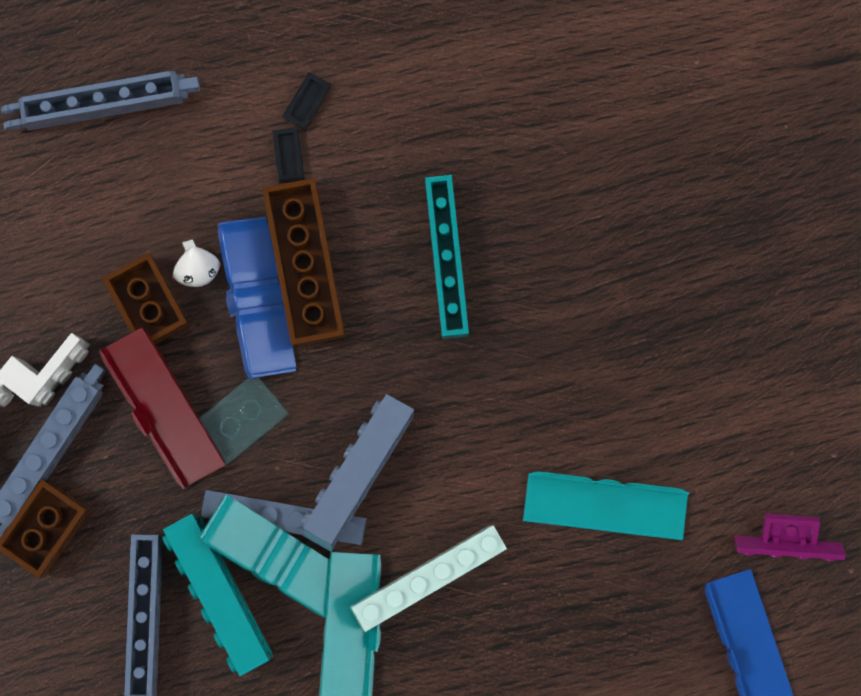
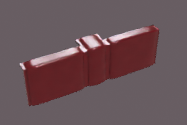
[99,327,226,489]

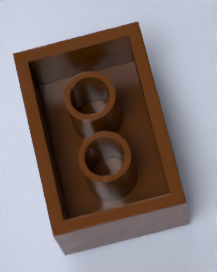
[102,253,191,345]
[0,479,92,578]

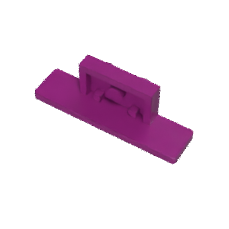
[734,513,846,561]

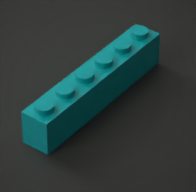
[425,175,469,339]

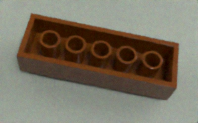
[262,178,346,348]

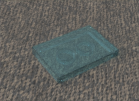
[200,377,289,465]

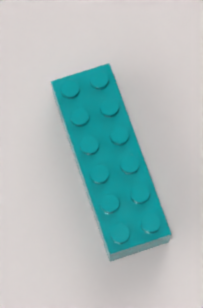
[162,514,274,676]

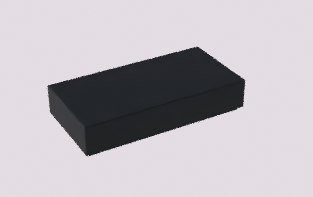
[282,72,332,131]
[272,127,305,184]

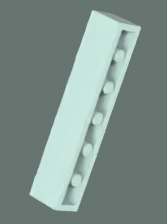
[350,525,507,632]

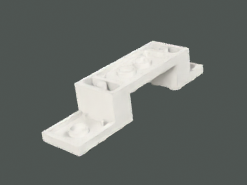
[0,333,90,407]

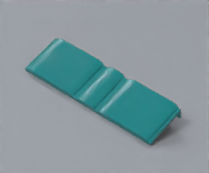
[523,472,689,540]
[197,494,330,618]
[319,552,381,696]

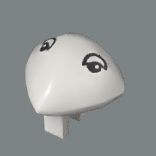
[172,240,221,287]

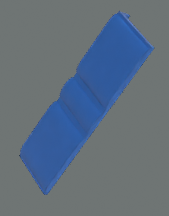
[218,217,296,380]
[704,569,793,696]

